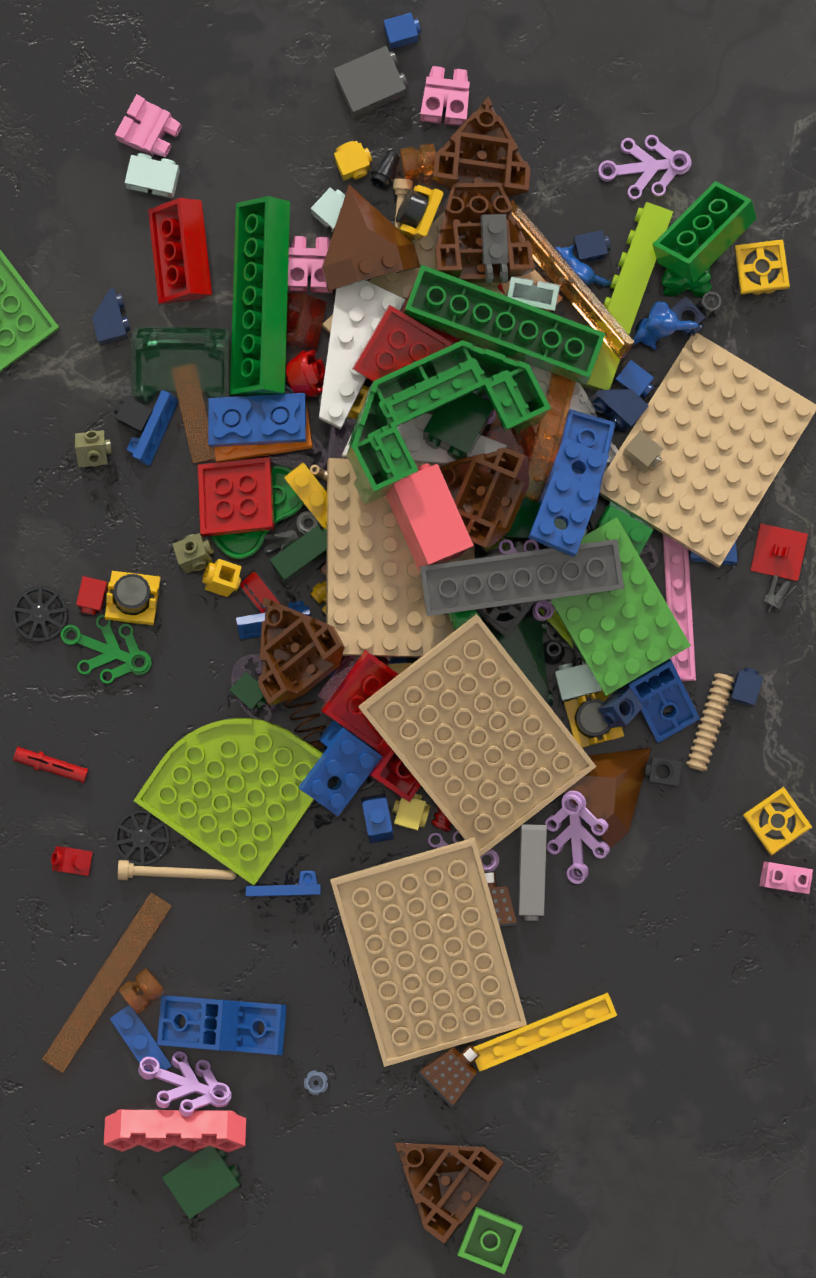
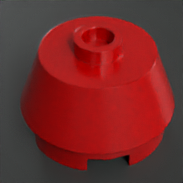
[286,350,326,397]

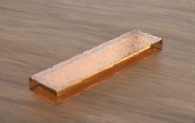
[171,363,216,464]

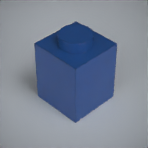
[384,13,421,50]
[614,360,654,398]

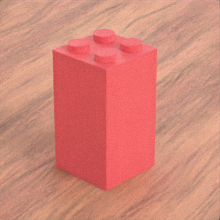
[386,463,474,572]

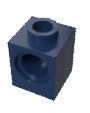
[573,230,611,263]
[672,296,705,338]
[729,667,763,707]
[598,688,643,728]

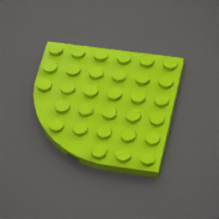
[134,718,323,885]

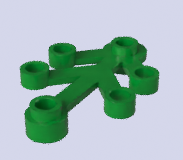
[61,615,152,684]

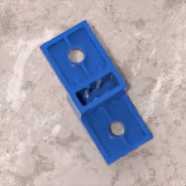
[528,437,609,557]
[624,659,700,743]
[298,719,383,816]
[157,995,287,1055]

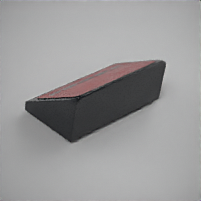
[239,568,285,614]

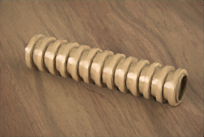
[686,673,736,772]

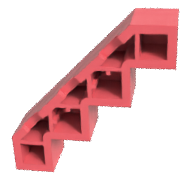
[104,1109,246,1153]

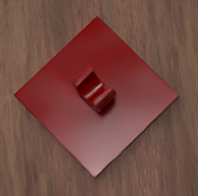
[750,523,808,581]

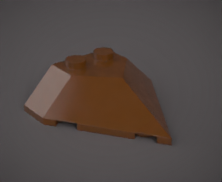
[432,97,530,197]
[322,185,420,291]
[439,447,529,549]
[258,597,345,705]
[563,748,651,848]
[394,1142,504,1244]

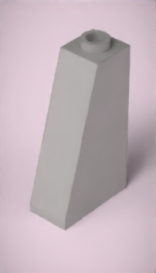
[518,825,547,921]

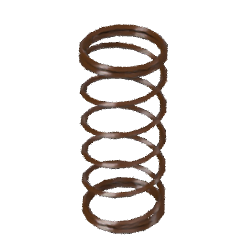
[285,689,326,750]

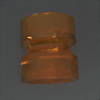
[400,143,436,179]
[119,968,166,1014]

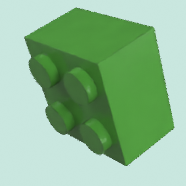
[457,1206,523,1274]

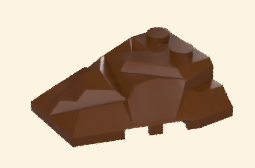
[435,183,534,283]

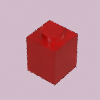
[76,576,108,615]

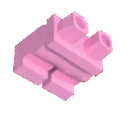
[420,66,470,126]
[115,94,182,157]
[287,236,333,294]
[759,862,813,894]

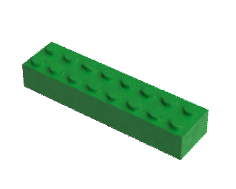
[230,196,290,396]
[404,265,606,385]

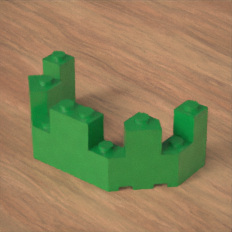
[347,340,551,505]

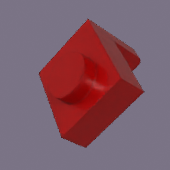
[51,846,92,876]

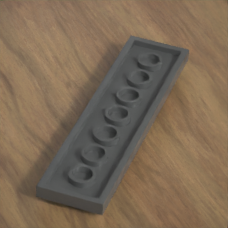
[419,539,624,616]

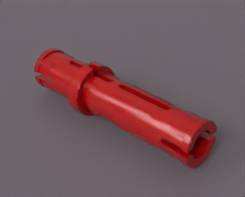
[13,746,88,784]

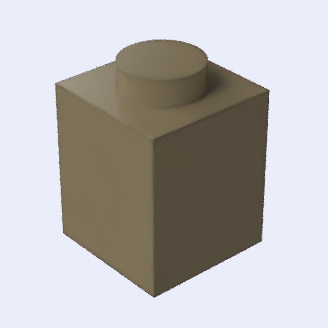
[622,430,663,473]

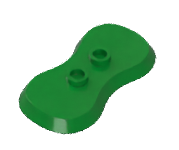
[211,465,304,559]

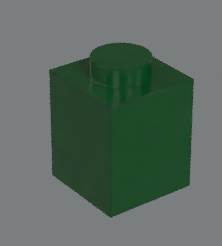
[229,672,267,711]

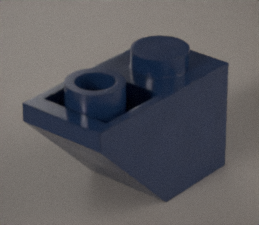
[92,288,131,346]
[589,389,649,432]

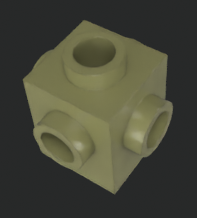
[75,430,112,467]
[173,533,214,574]

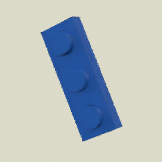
[110,1004,172,1080]

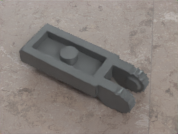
[480,214,508,284]

